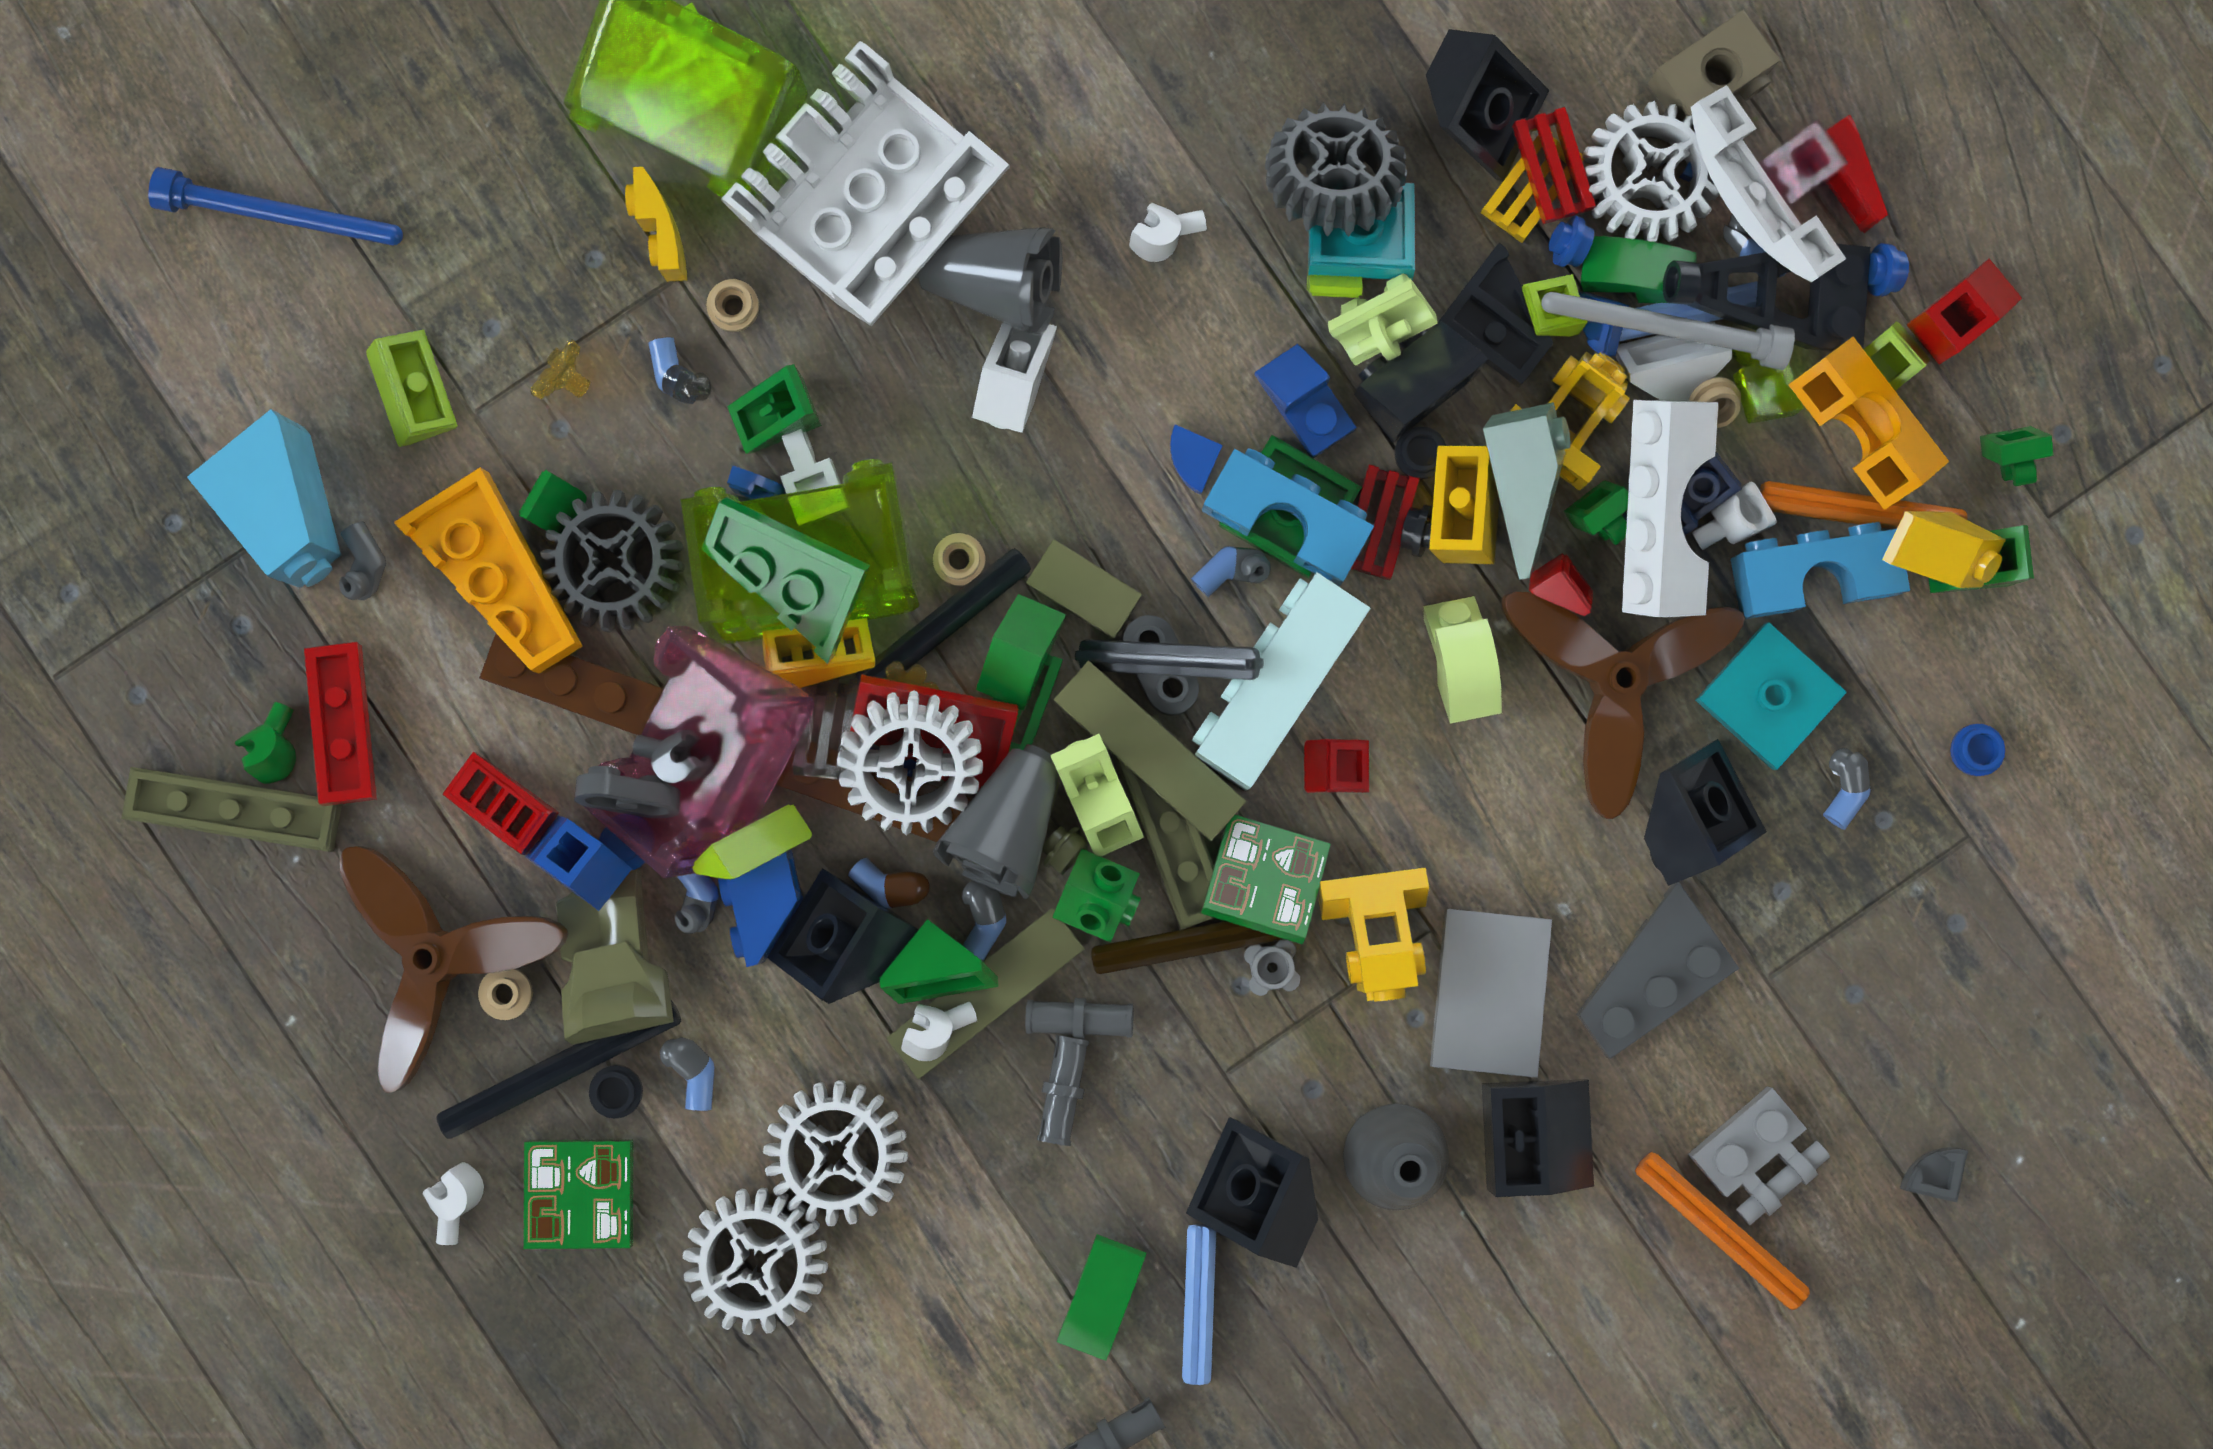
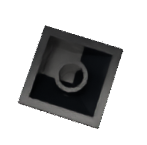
[1426,29,1549,181]
[1644,739,1767,886]
[767,868,919,1004]
[1186,1117,1318,1268]

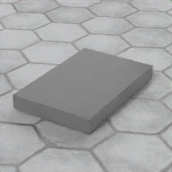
[1430,909,1552,1078]

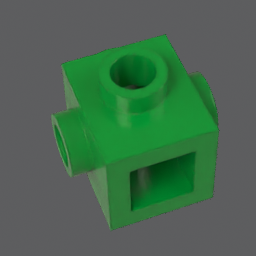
[1052,848,1141,942]

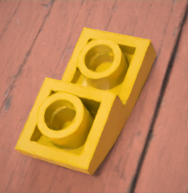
[625,167,687,282]

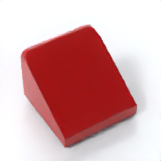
[1529,553,1593,616]
[1304,739,1369,793]

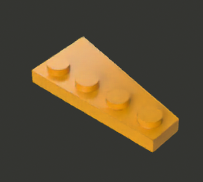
[394,467,583,674]

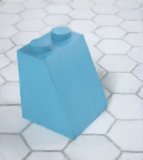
[187,409,341,588]

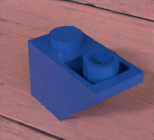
[525,815,632,911]
[718,849,803,967]

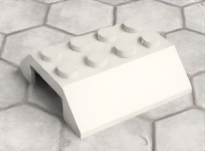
[721,41,1010,326]

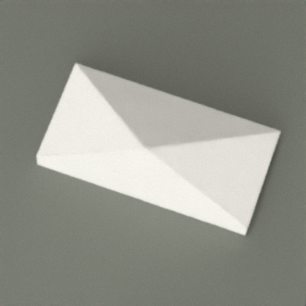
[1615,322,1732,401]

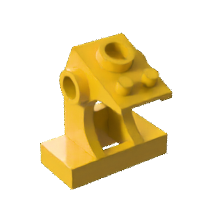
[1509,351,1630,491]
[1319,868,1429,1002]

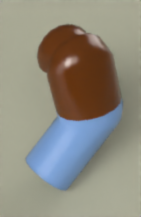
[848,858,930,908]

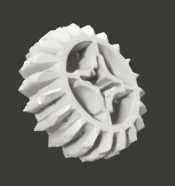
[1582,101,1719,242]
[837,690,983,835]
[763,1080,908,1226]
[683,1188,828,1335]

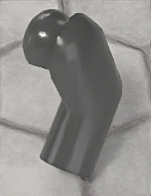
[339,521,386,600]

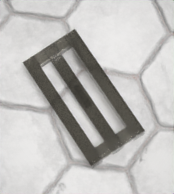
[793,678,859,779]

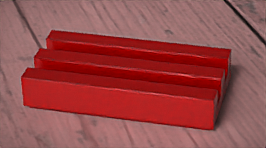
[1512,107,1596,225]
[1351,464,1420,581]

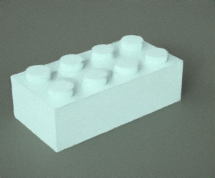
[1191,573,1371,791]

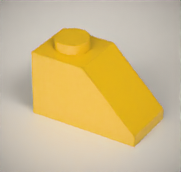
[1882,511,2006,588]

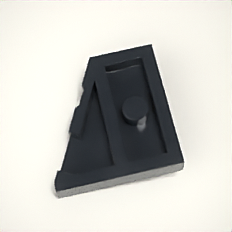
[1438,243,1553,388]

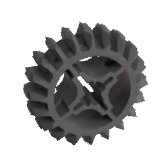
[1265,102,1407,237]
[540,490,685,632]

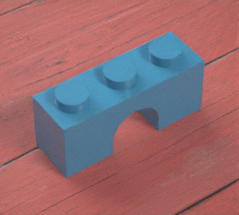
[1202,448,1374,587]
[1731,522,1910,619]

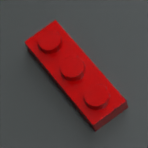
[304,642,377,806]

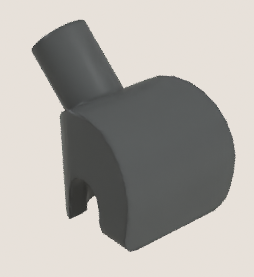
[633,730,716,783]

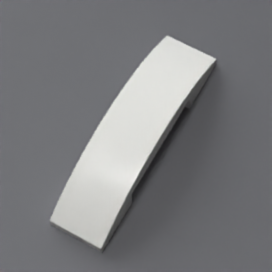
[1691,85,1846,282]

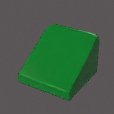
[519,470,587,534]

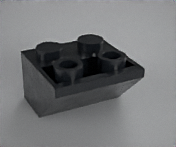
[1482,1079,1594,1197]

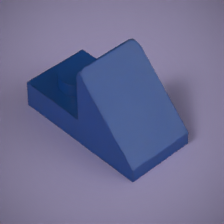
[1254,344,1357,459]

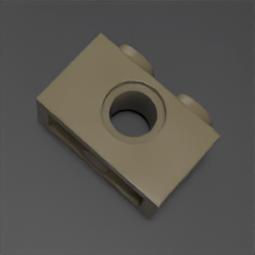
[1647,9,1780,128]

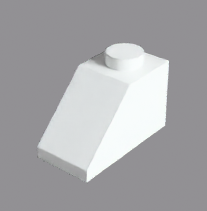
[972,323,1057,433]

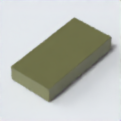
[1026,539,1142,640]

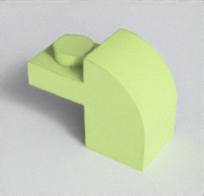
[1423,596,1502,724]
[1050,734,1144,856]

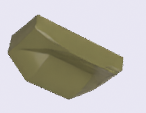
[556,869,649,963]
[561,941,674,1045]

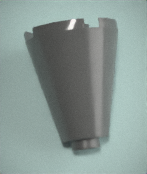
[915,227,1063,334]
[933,744,1059,899]
[1343,1103,1449,1210]

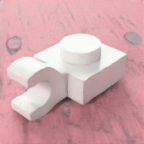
[780,429,850,527]

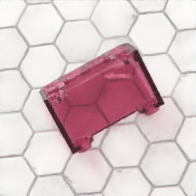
[583,626,814,879]

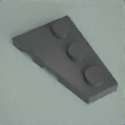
[1576,882,1740,1059]

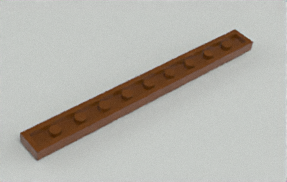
[479,634,971,842]

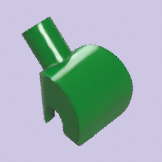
[235,702,296,784]

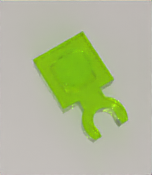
[1732,349,1803,424]

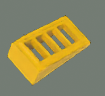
[762,618,875,694]

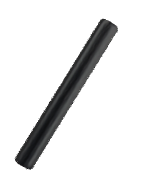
[436,1000,681,1139]

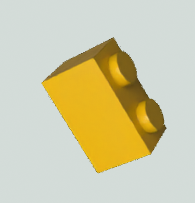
[1429,446,1500,564]

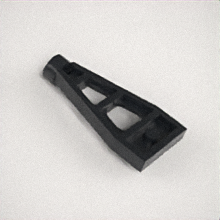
[1663,243,1871,351]

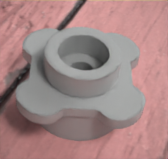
[1244,939,1300,996]

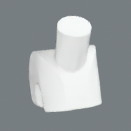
[1129,203,1207,262]
[1692,482,1777,550]
[901,1002,977,1061]
[422,1162,484,1245]

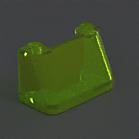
[564,0,808,197]
[680,459,920,644]

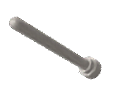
[1541,292,1795,370]

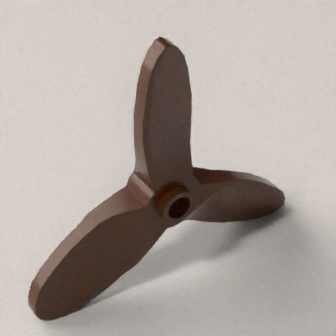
[1502,592,1745,819]
[340,846,568,1093]

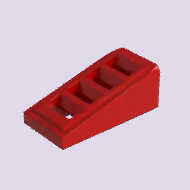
[1805,115,1888,234]
[442,752,560,855]

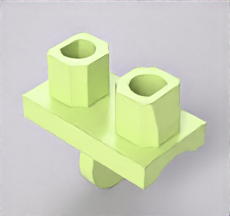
[1328,274,1438,366]

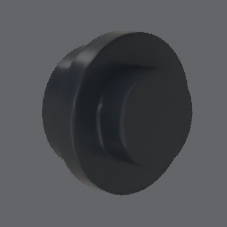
[1394,427,1446,479]
[1400,505,1433,557]
[589,1065,643,1119]

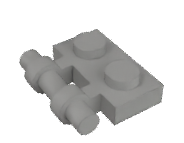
[1688,1086,1830,1225]

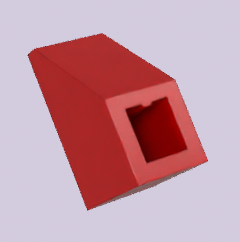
[1906,258,2022,365]

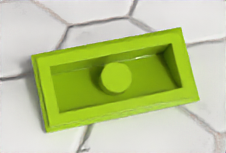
[366,330,458,447]
[692,804,812,879]

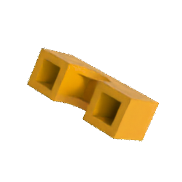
[1788,336,1949,510]

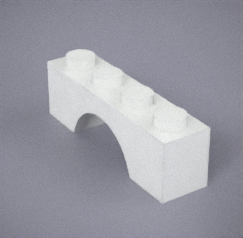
[1622,400,1718,617]

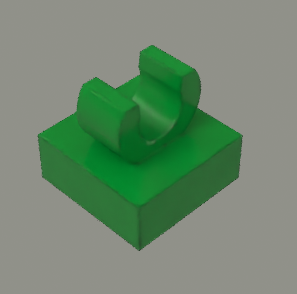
[1980,426,2054,486]
[1563,480,1628,545]

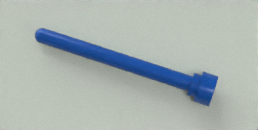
[148,167,403,245]

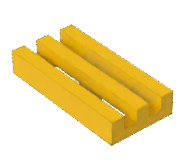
[1481,132,1584,243]

